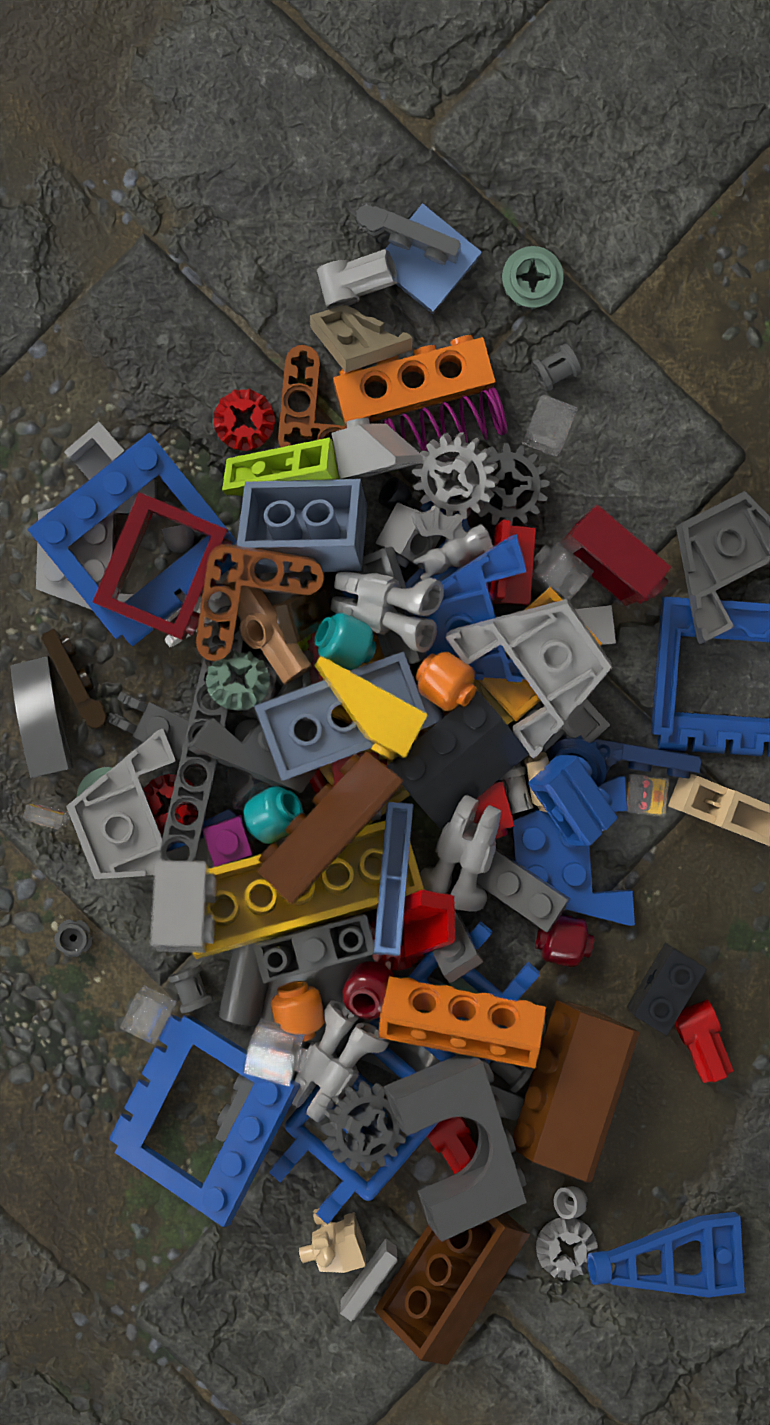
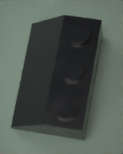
[387,690,529,830]

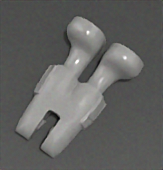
[330,571,444,653]
[420,795,501,911]
[292,1000,390,1123]

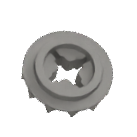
[536,1217,598,1281]

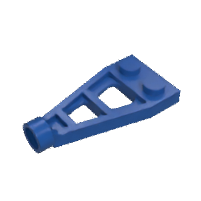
[587,1212,745,1297]

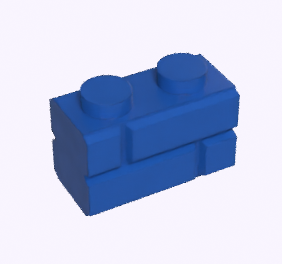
[528,755,618,847]

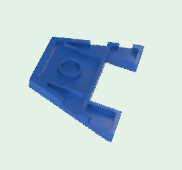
[415,534,527,682]
[512,776,635,926]

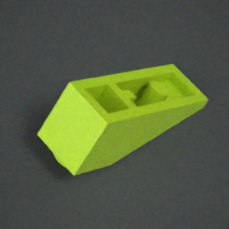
[222,438,339,496]

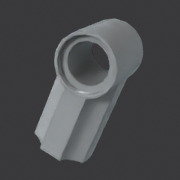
[317,249,398,309]

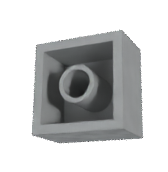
[151,861,217,953]

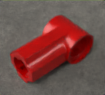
[674,999,734,1083]
[427,1117,477,1174]

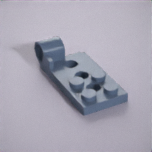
[254,651,444,781]

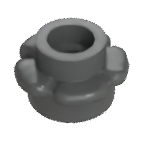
[54,919,93,957]

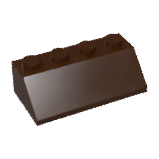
[257,751,403,904]
[512,1000,640,1182]
[374,1212,530,1365]

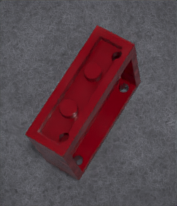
[93,492,233,641]
[556,504,671,606]

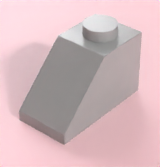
[332,418,423,479]

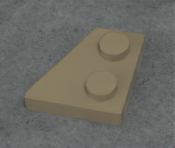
[310,304,412,372]

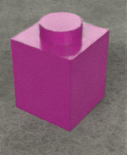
[202,814,255,867]

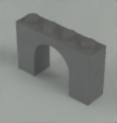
[384,1054,527,1242]

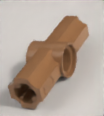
[221,579,312,685]

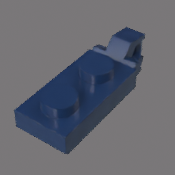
[595,739,702,779]

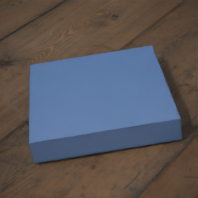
[386,203,482,314]

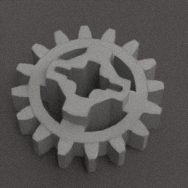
[412,432,499,519]

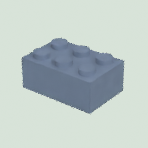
[237,479,368,573]

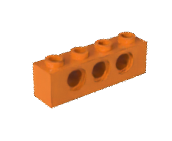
[333,335,495,426]
[378,976,546,1069]

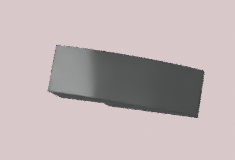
[10,656,74,778]

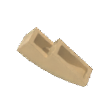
[668,773,770,846]

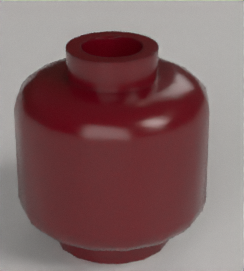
[535,914,594,967]
[342,961,395,1020]

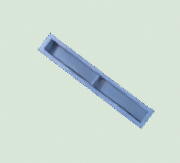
[373,802,413,956]

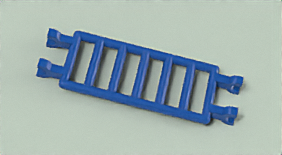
[269,921,540,1225]

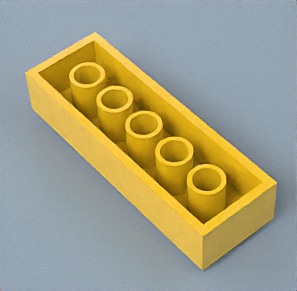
[193,821,424,959]

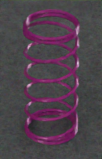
[383,387,508,452]

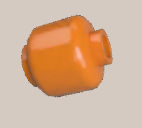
[416,652,477,711]
[271,981,325,1043]

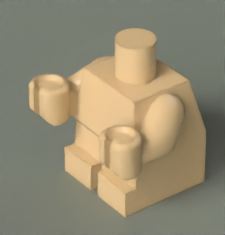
[299,1208,366,1273]

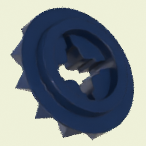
[548,735,610,787]

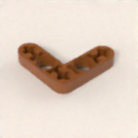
[278,345,347,448]
[196,544,324,661]

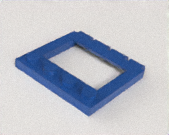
[27,432,237,647]
[651,597,770,757]
[109,1015,301,1227]

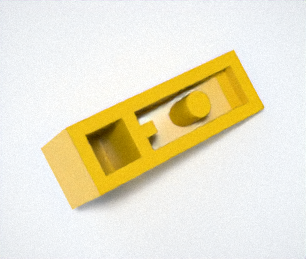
[315,656,428,761]

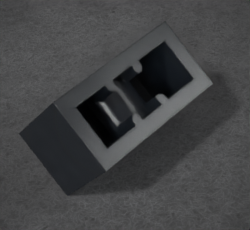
[627,942,707,1035]

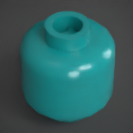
[315,613,376,671]
[244,786,303,844]

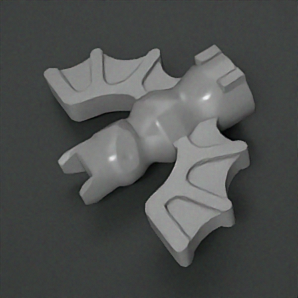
[410,506,494,580]

